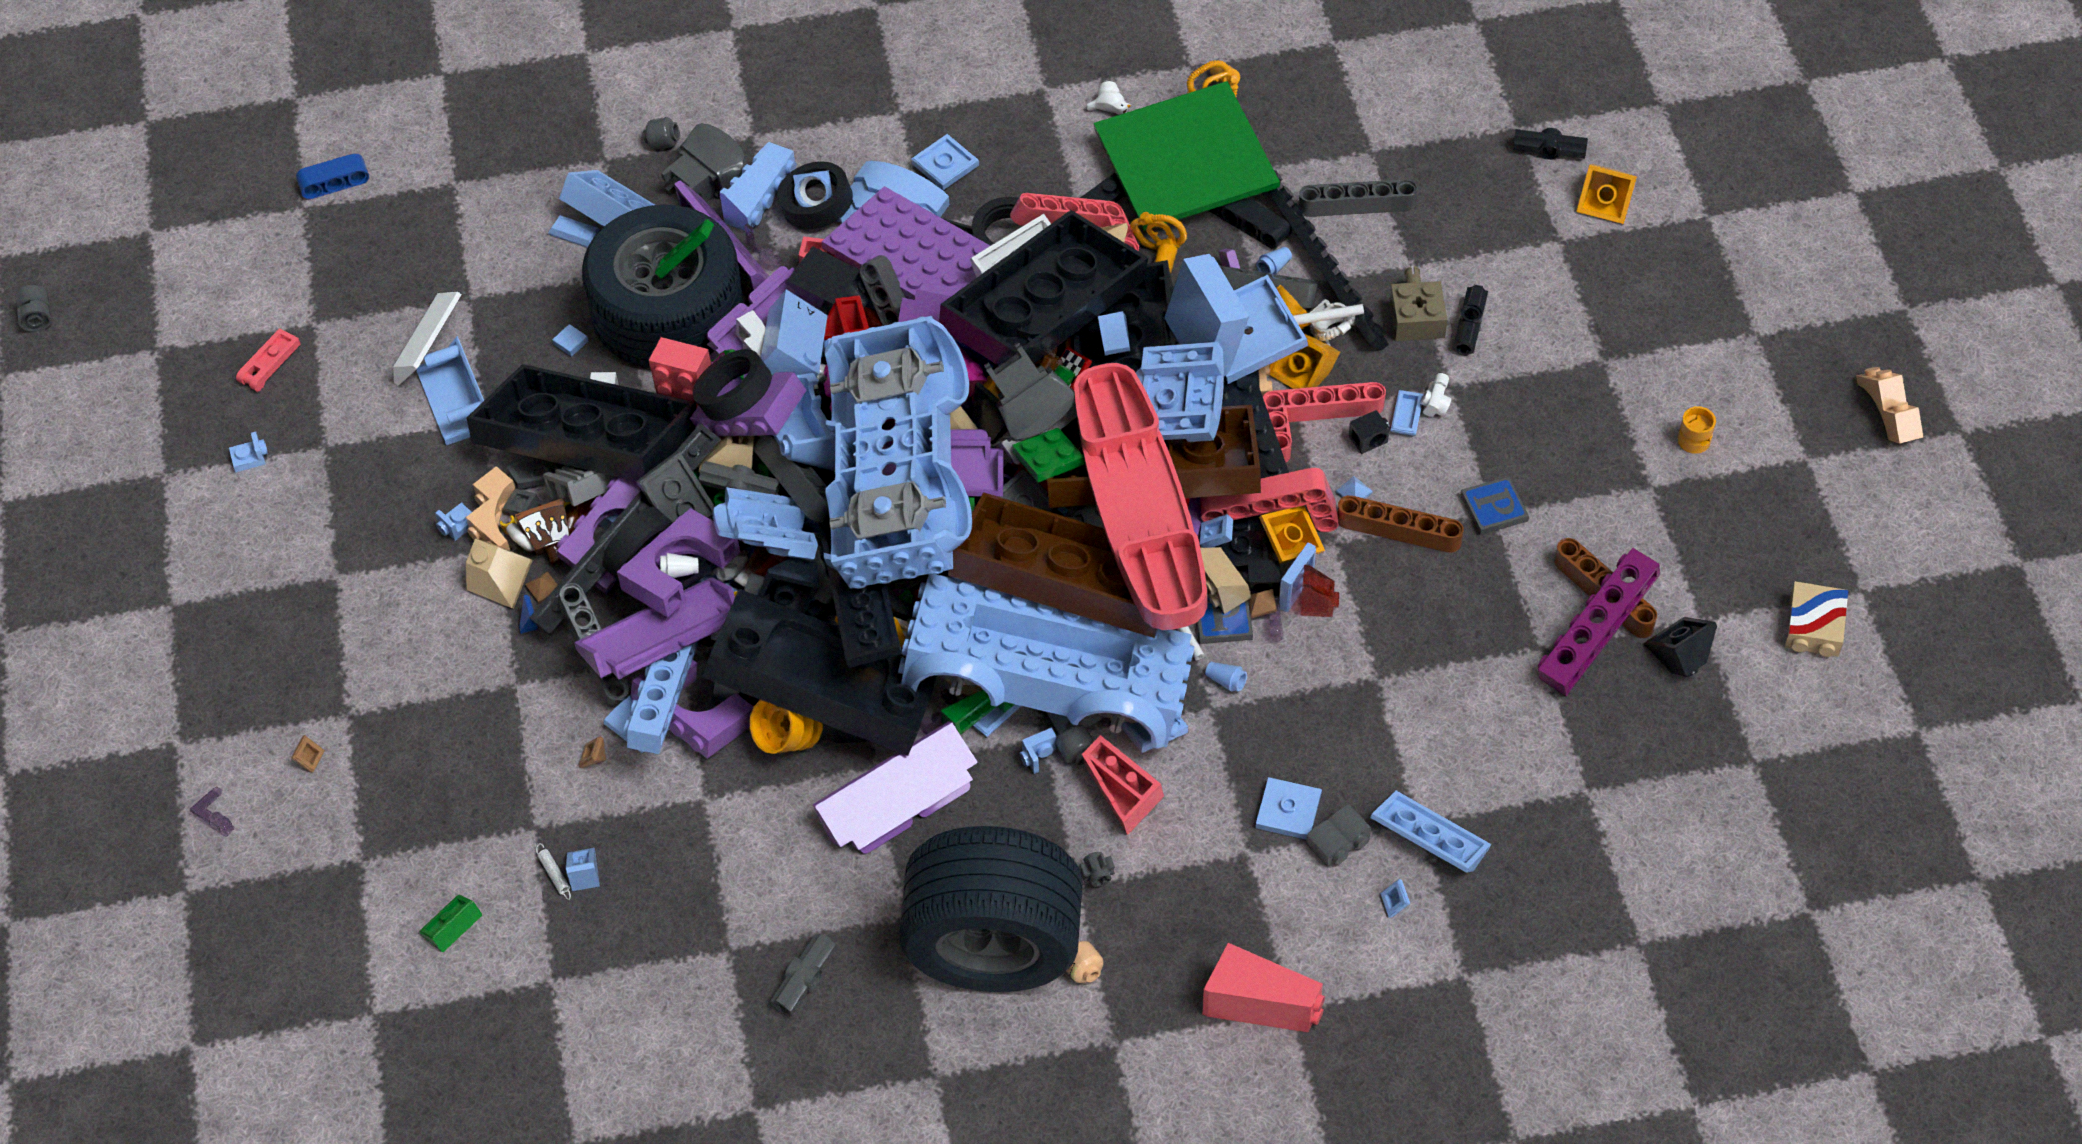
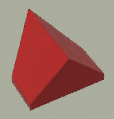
[824,295,869,340]

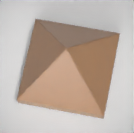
[525,571,558,604]
[1248,589,1277,618]
[291,735,325,773]
[579,736,606,768]

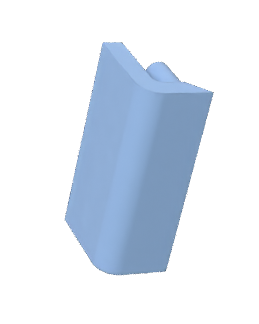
[416,336,484,445]

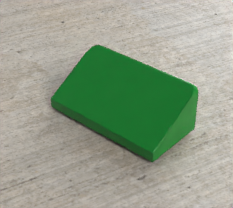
[419,894,482,952]

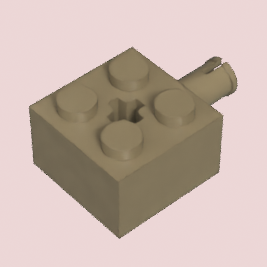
[1389,266,1447,341]

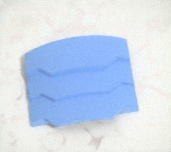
[837,161,950,224]
[1136,342,1224,442]
[713,487,818,560]

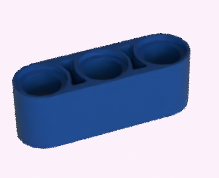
[296,154,369,199]

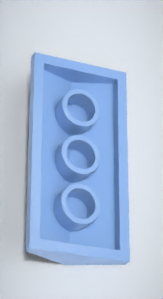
[1370,791,1491,873]

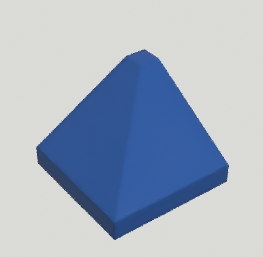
[519,594,538,634]

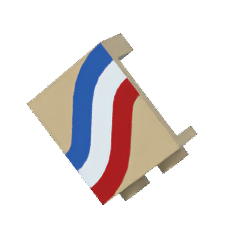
[1785,581,1848,657]

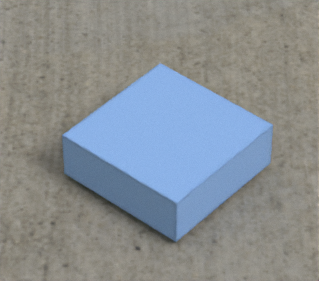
[552,324,589,357]

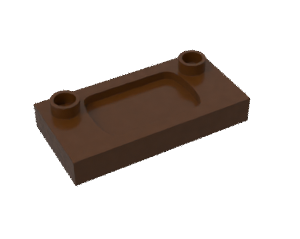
[1047,405,1261,508]
[948,492,1158,638]

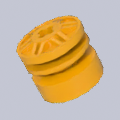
[750,700,823,754]

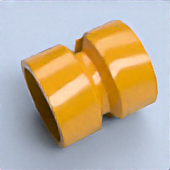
[1677,406,1716,454]

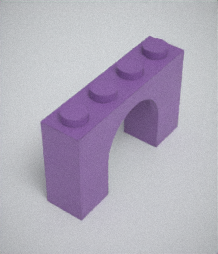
[689,372,807,436]
[557,477,641,595]
[617,508,740,617]
[631,660,753,758]

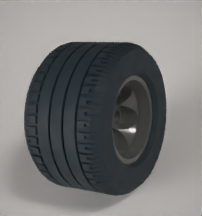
[582,205,743,368]
[899,826,1083,992]

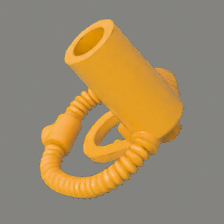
[1187,60,1240,97]
[1130,212,1187,274]

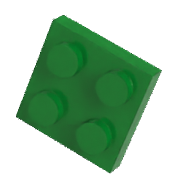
[1012,428,1084,483]

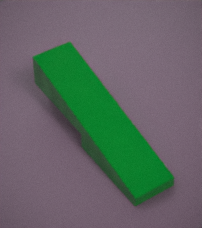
[941,690,1015,735]

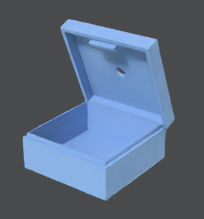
[1165,254,1308,384]

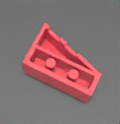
[1082,735,1164,835]

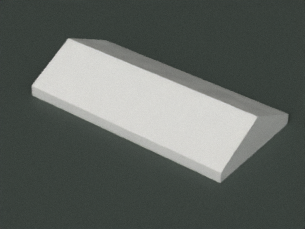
[970,214,1051,278]
[393,292,462,385]

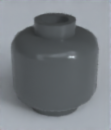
[643,117,680,150]
[1055,723,1094,765]

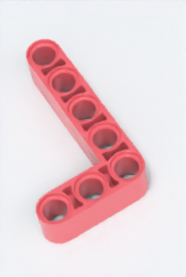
[1010,193,1139,251]
[1263,382,1386,462]
[1200,468,1339,532]

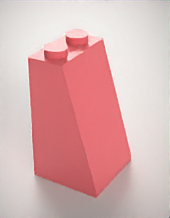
[1202,943,1325,1032]

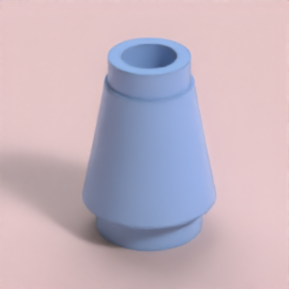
[1256,247,1292,274]
[1205,661,1247,692]

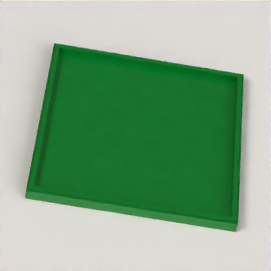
[1094,81,1280,231]

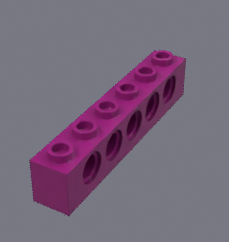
[1538,548,1660,696]

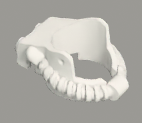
[1308,299,1355,346]

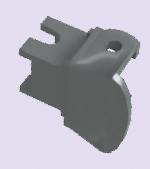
[661,123,745,209]
[984,342,1075,439]

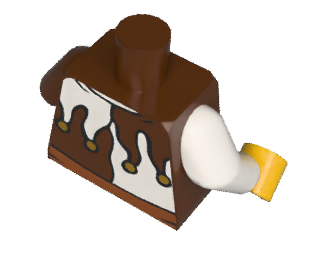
[499,498,579,565]

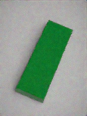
[655,219,714,279]

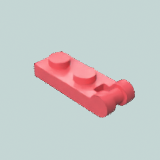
[236,328,301,392]

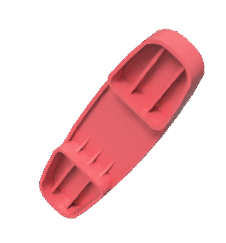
[1074,363,1207,630]

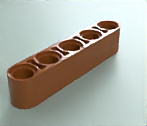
[1337,495,1464,553]
[1554,538,1657,638]

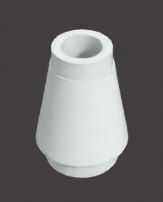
[660,553,698,578]

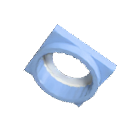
[793,170,833,207]

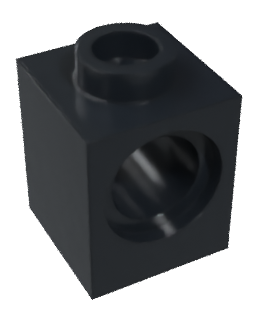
[1349,410,1391,454]
[1242,560,1281,596]

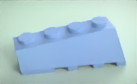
[720,142,797,233]

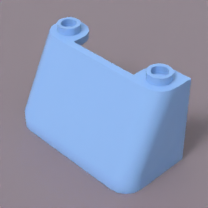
[773,373,835,472]

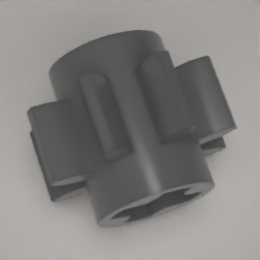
[1080,852,1115,887]

